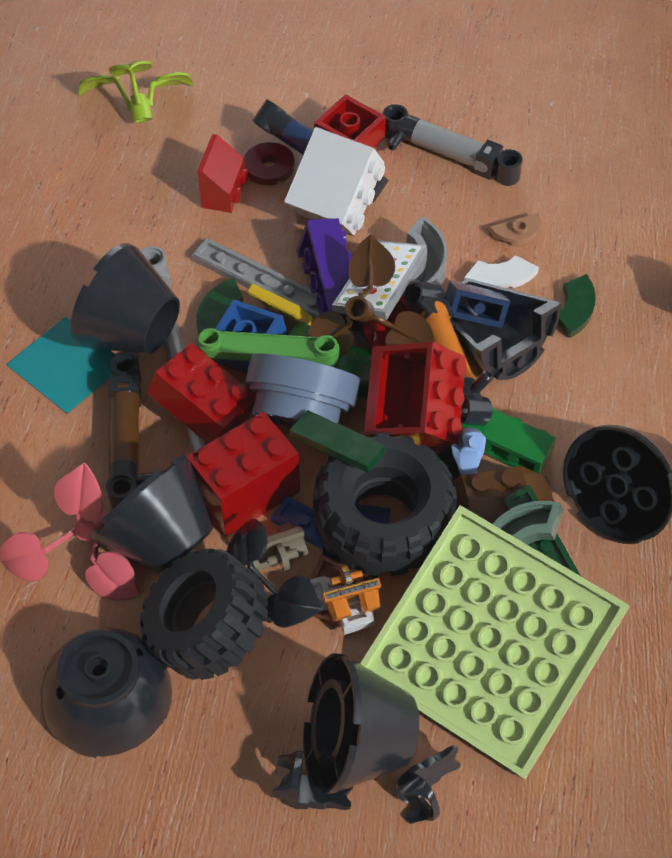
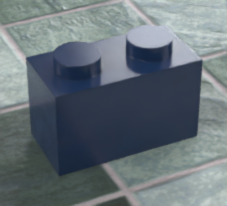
[444,280,510,328]

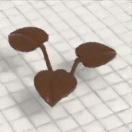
[307,235,435,358]

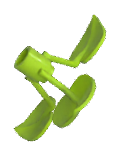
[78,61,193,123]

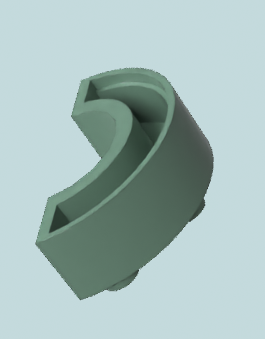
[493,501,563,545]

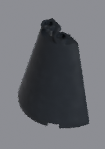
[444,278,561,380]

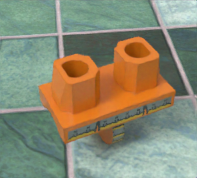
[320,564,382,621]

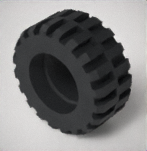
[140,548,268,680]

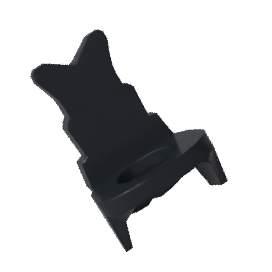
[396,745,460,824]
[272,750,353,810]

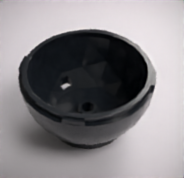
[40,627,172,758]

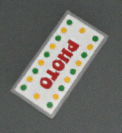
[332,240,427,320]

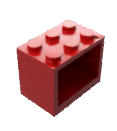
[364,341,467,447]
[187,411,300,537]

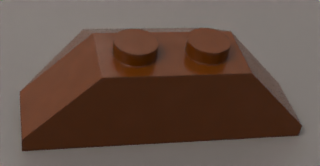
[452,466,554,524]

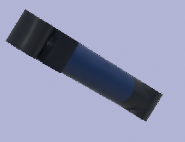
[252,99,389,203]

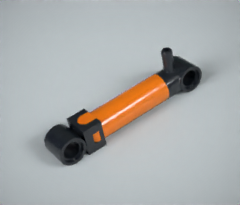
[405,280,493,426]

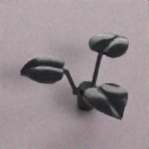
[226,518,324,628]

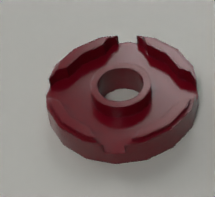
[244,142,295,185]

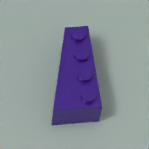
[296,218,359,327]

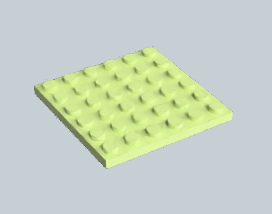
[360,505,630,779]

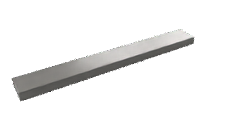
[191,238,372,350]

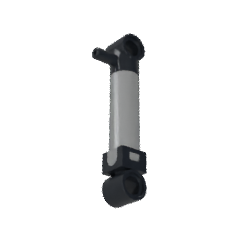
[383,104,523,186]

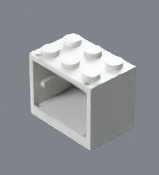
[284,127,385,236]

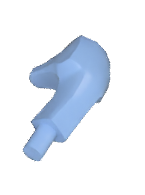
[450,427,486,475]

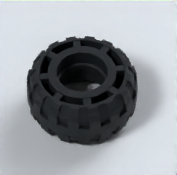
[313,433,457,576]

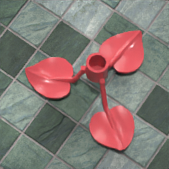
[0,463,141,600]

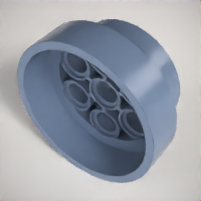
[245,353,361,427]

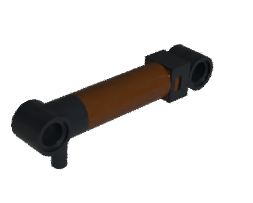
[106,352,154,509]

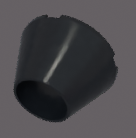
[70,243,180,354]
[90,454,214,574]
[303,653,419,794]

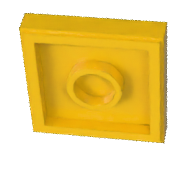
[248,283,315,325]

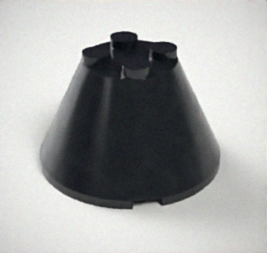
[563,425,672,544]

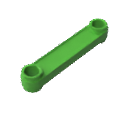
[198,328,340,367]

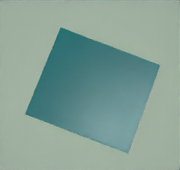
[6,317,115,414]

